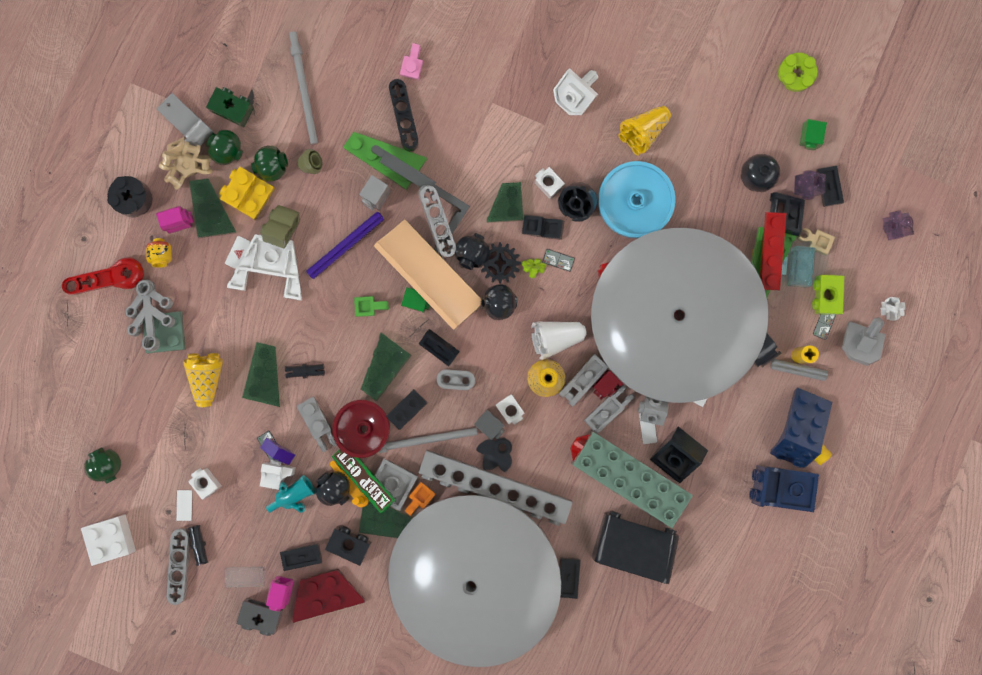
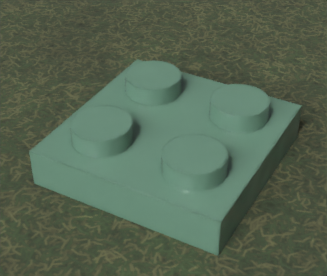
[143,311,186,354]

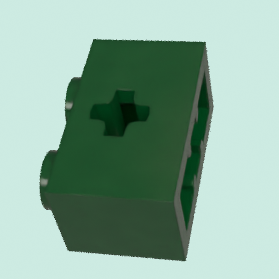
[206,87,254,128]

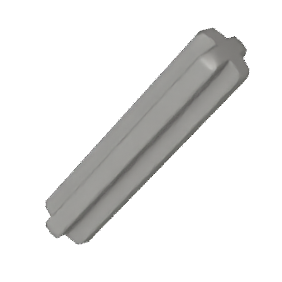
[771,359,828,381]

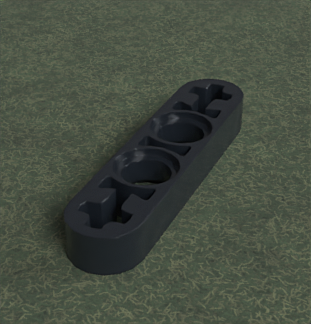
[389,79,418,152]

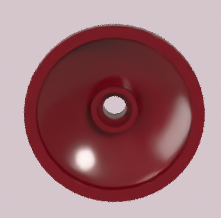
[332,400,390,458]

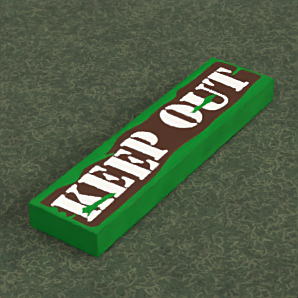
[332,449,396,514]

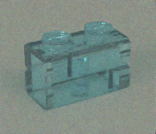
[787,246,815,288]

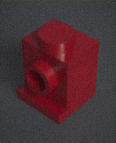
[592,370,623,400]

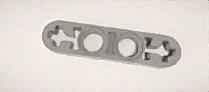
[418,185,456,257]
[167,528,190,605]

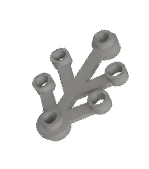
[125,280,175,352]

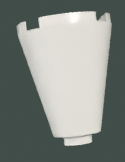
[531,321,587,360]

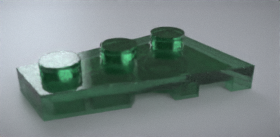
[189,178,237,238]
[361,332,412,401]
[242,342,280,407]
[359,501,413,538]

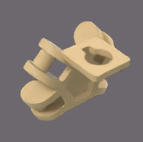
[159,137,212,190]

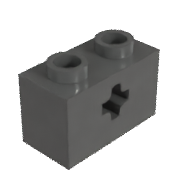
[474,409,505,440]
[236,598,284,636]

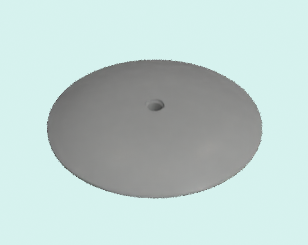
[591,228,769,403]
[388,495,561,667]

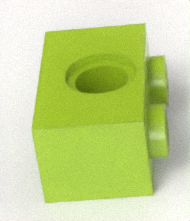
[812,275,844,315]

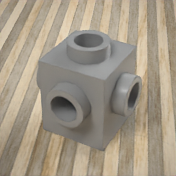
[638,396,669,426]

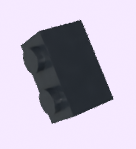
[650,426,708,484]

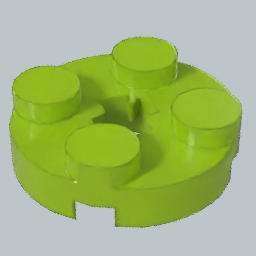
[778,53,818,92]

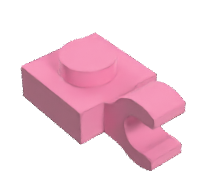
[400,43,423,80]

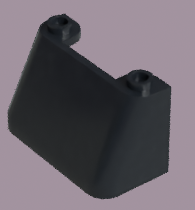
[591,511,679,584]

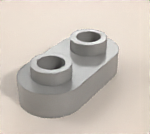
[437,370,475,390]

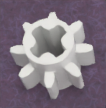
[880,297,905,321]

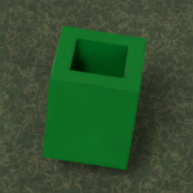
[799,119,827,150]
[401,287,430,313]

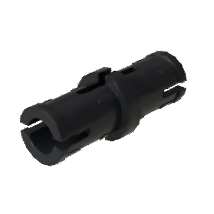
[285,363,325,379]
[188,525,209,566]

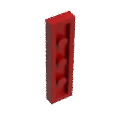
[760,212,787,291]

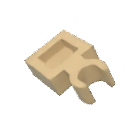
[798,228,835,255]

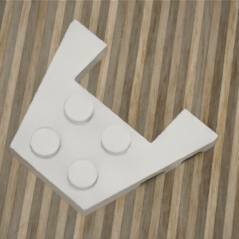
[227,234,302,301]

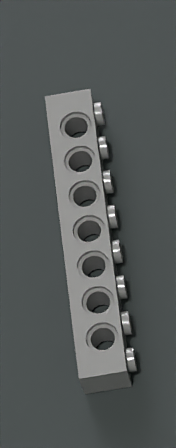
[419,450,573,526]

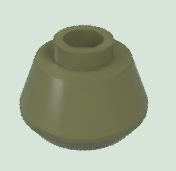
[298,149,323,174]

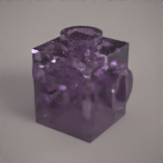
[794,170,826,200]
[883,210,914,241]

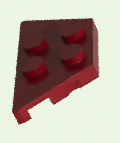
[292,569,365,623]

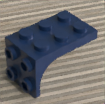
[770,387,833,468]
[749,465,819,512]

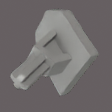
[842,317,885,366]

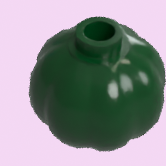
[206,130,243,165]
[251,145,288,182]
[84,447,121,484]

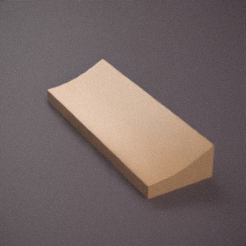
[374,219,481,330]

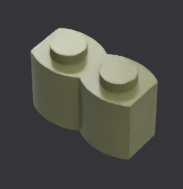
[260,205,300,249]

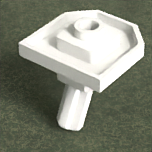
[553,68,598,115]

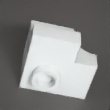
[260,459,296,490]

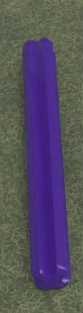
[306,212,384,279]

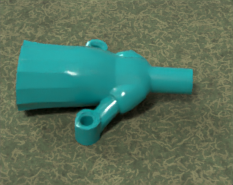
[266,475,316,513]

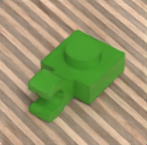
[354,296,389,317]

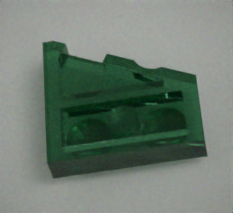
[487,182,523,223]

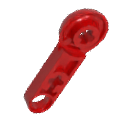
[62,257,144,295]

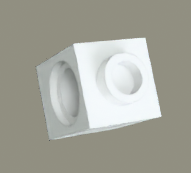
[535,167,565,199]
[496,394,525,425]
[188,468,222,500]

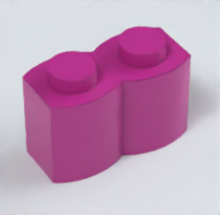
[156,206,194,234]
[266,576,294,611]

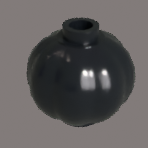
[455,233,490,270]
[481,284,518,320]
[316,471,350,506]

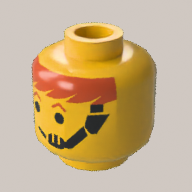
[146,238,172,268]

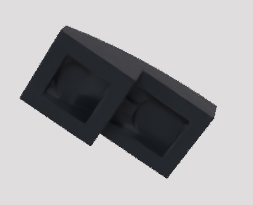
[522,215,564,240]

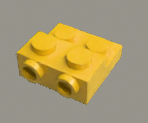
[219,166,275,220]

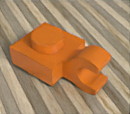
[405,482,436,516]

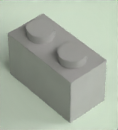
[359,175,391,211]

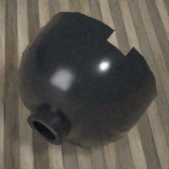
[741,154,780,192]
[558,182,598,222]

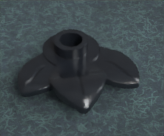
[476,438,512,472]

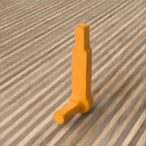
[329,460,369,507]

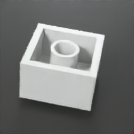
[81,514,136,566]

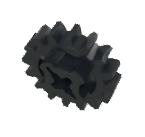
[481,242,521,284]

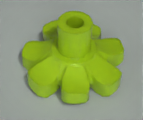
[522,258,546,278]

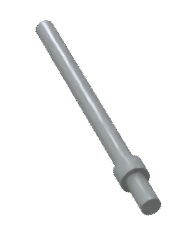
[289,32,318,145]
[379,428,477,453]

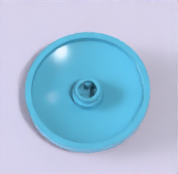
[598,161,675,239]

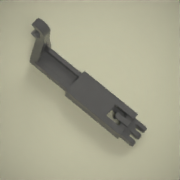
[371,145,470,258]

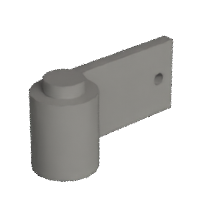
[157,93,214,146]

